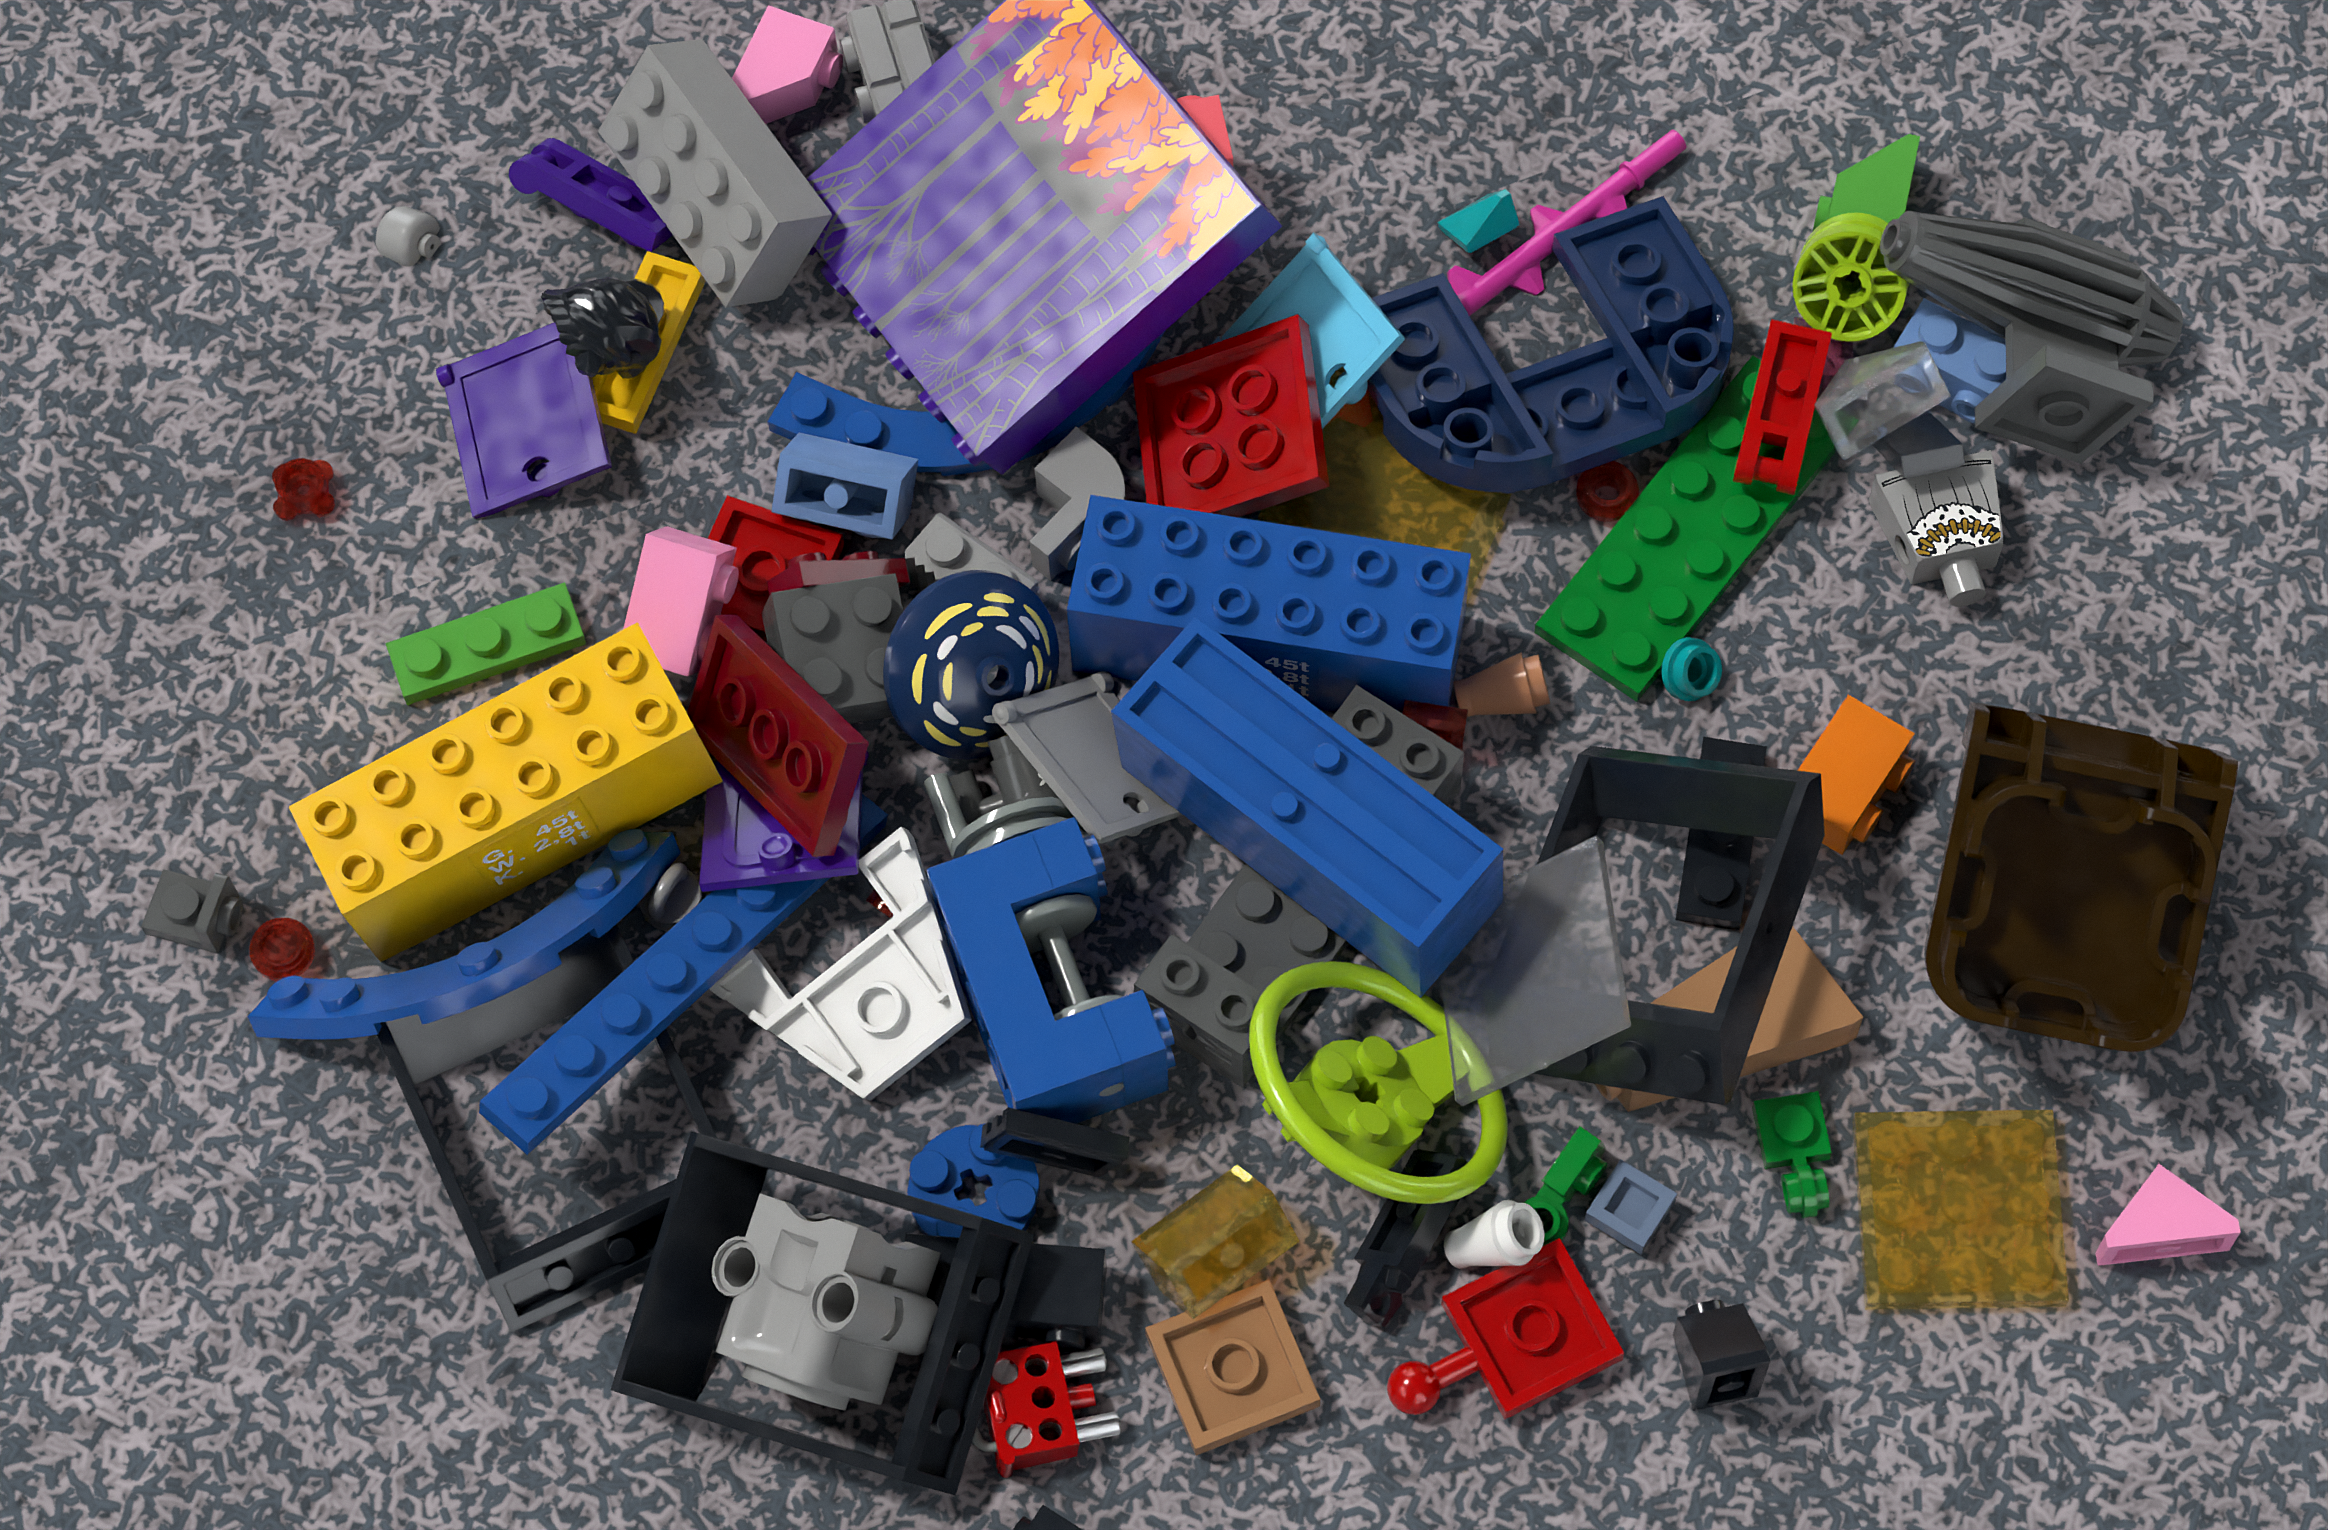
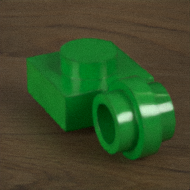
[1752,1091,1832,1218]
[1524,1126,1607,1246]

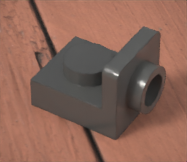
[141,869,243,954]

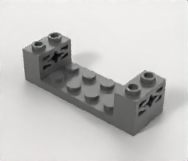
[1134,685,1464,1088]

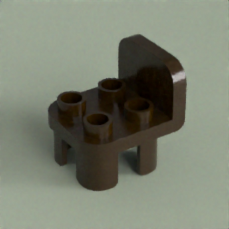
[1924,702,2238,1052]

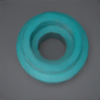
[1662,637,1722,701]

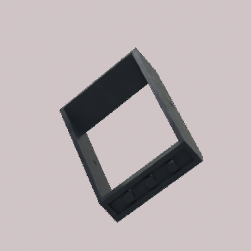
[1487,746,1825,1105]
[377,924,718,1333]
[611,1131,1035,1496]

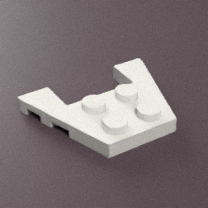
[710,827,972,1101]

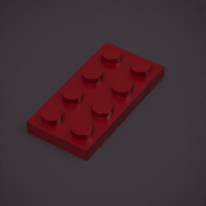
[687,614,869,857]

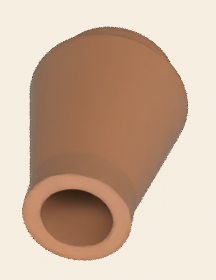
[1453,652,1550,718]

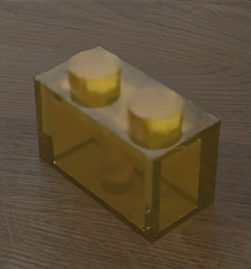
[1131,1165,1300,1319]

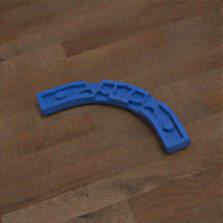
[768,330,1166,476]
[248,829,681,1039]

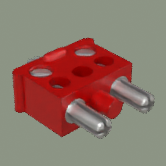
[973,1341,1121,1478]

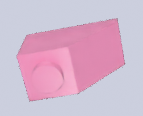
[732,5,843,124]

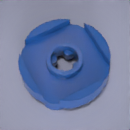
[907,1123,1040,1238]

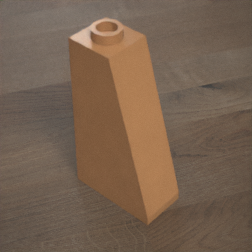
[1595,926,1863,1112]

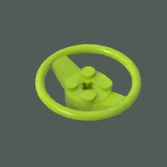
[1249,961,1508,1204]

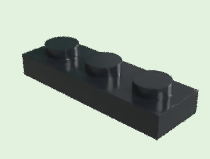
[1675,737,1767,930]

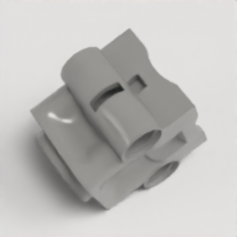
[712,1194,941,1410]

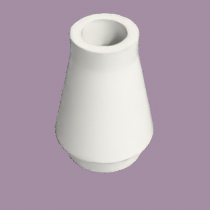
[1444,1200,1544,1269]

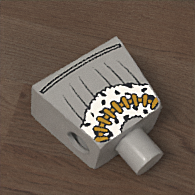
[1869,450,2003,607]

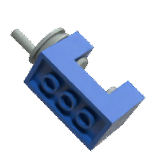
[924,773,1176,1124]

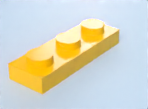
[592,251,706,434]

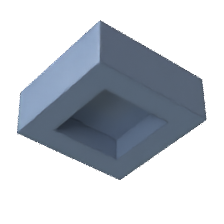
[1584,1159,1677,1255]

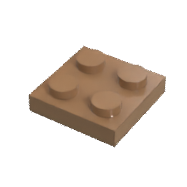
[1145,1279,1320,1456]

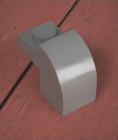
[1029,427,1126,581]

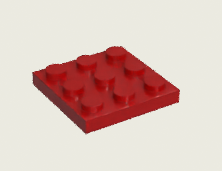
[1132,314,1330,517]

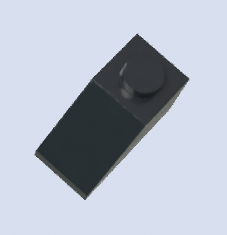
[1673,1300,1770,1411]

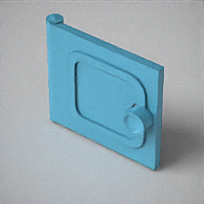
[1212,232,1405,429]

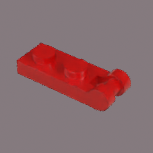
[1733,319,1832,495]

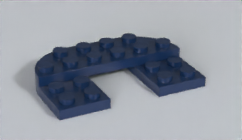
[1367,196,1734,493]

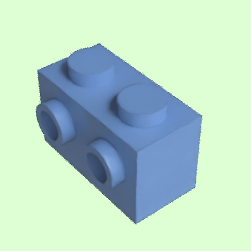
[1886,298,2006,424]
[771,432,919,539]

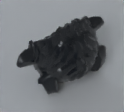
[541,277,664,378]

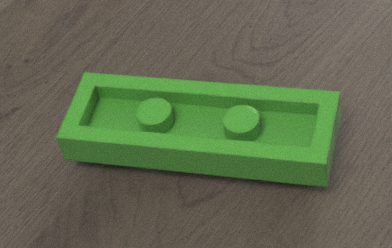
[385,582,586,705]

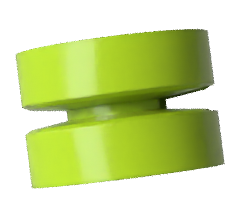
[1792,213,1909,342]

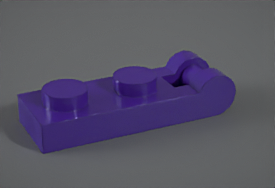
[509,138,673,252]

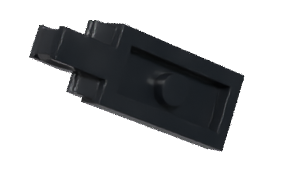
[1344,1149,1468,1328]

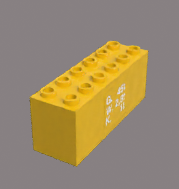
[289,622,723,962]

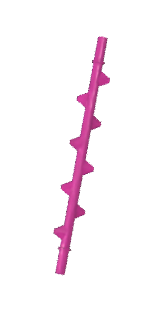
[1322,130,1687,430]

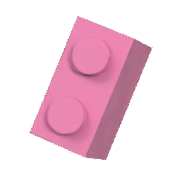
[623,526,739,677]

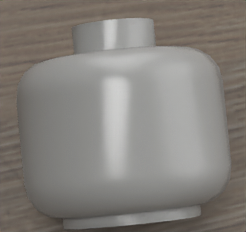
[375,206,441,267]

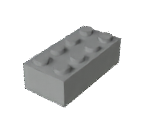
[598,39,832,308]

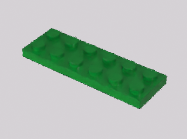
[1534,355,1855,702]

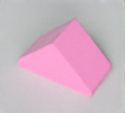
[2095,1164,2241,1266]

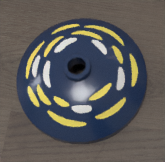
[883,570,1059,760]

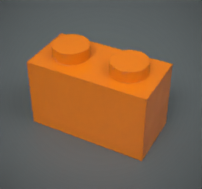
[1797,694,1916,855]

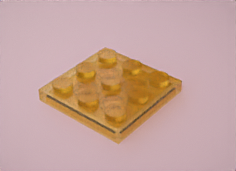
[1852,1110,2069,1310]

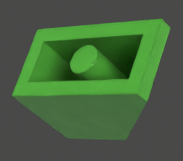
[1813,134,1920,231]

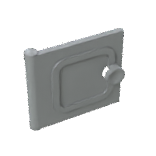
[992,671,1183,845]

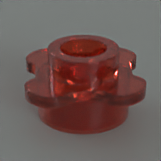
[272,458,335,521]

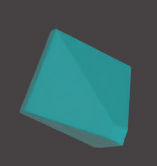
[1437,189,1520,253]

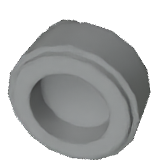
[638,862,703,931]

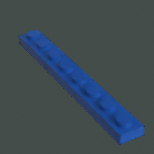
[479,794,888,1155]

